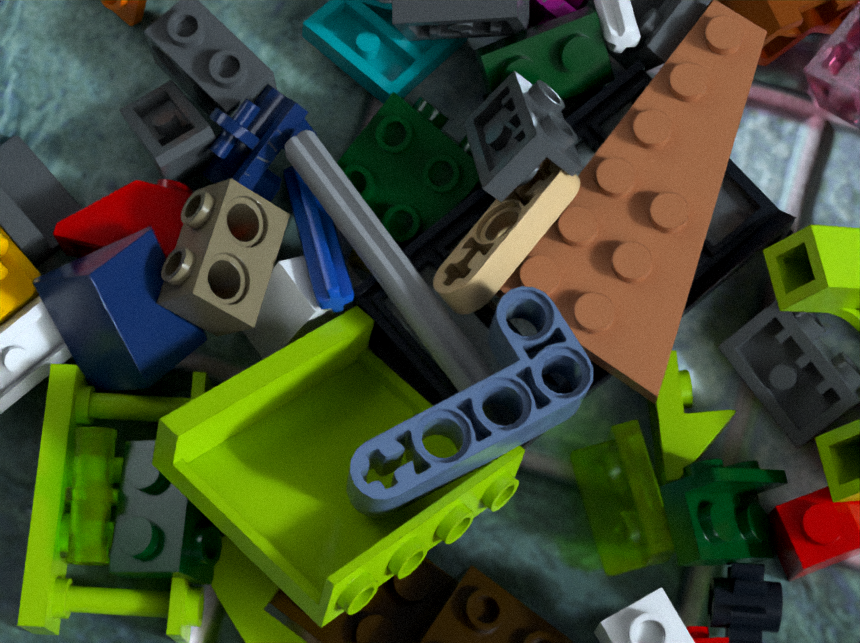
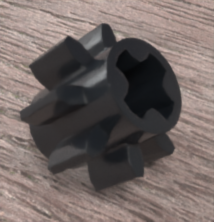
[707,562,783,643]

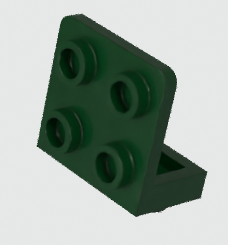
[337,92,481,250]

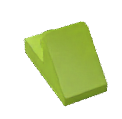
[647,350,736,494]

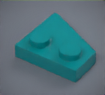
[302,0,468,104]

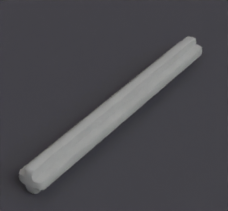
[284,130,516,426]

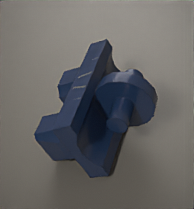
[202,84,317,202]

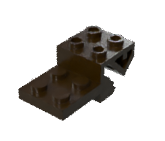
[263,557,575,643]

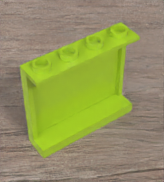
[152,306,525,628]

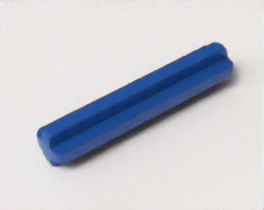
[283,166,354,313]

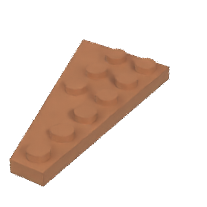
[495,0,767,405]

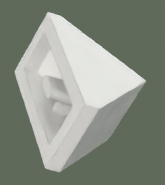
[242,255,362,360]

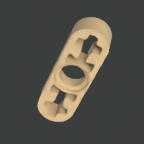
[433,158,580,315]

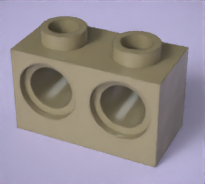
[157,178,290,337]

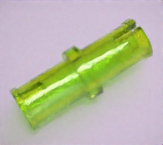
[64,427,119,566]

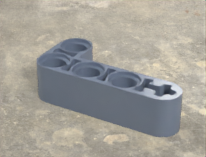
[346,286,593,518]

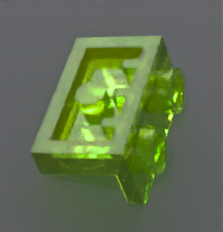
[570,419,675,577]

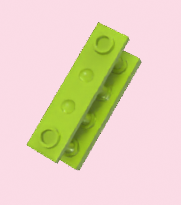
[17,364,214,643]

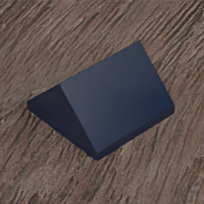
[33,226,207,392]

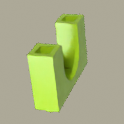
[763,224,860,503]

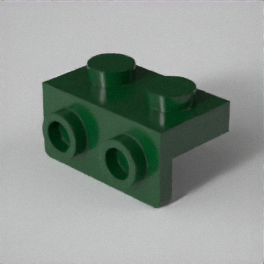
[474,6,615,102]
[108,440,222,585]

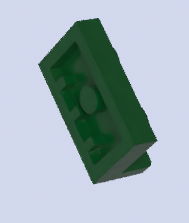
[659,459,788,566]

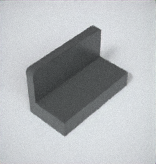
[0,136,82,268]

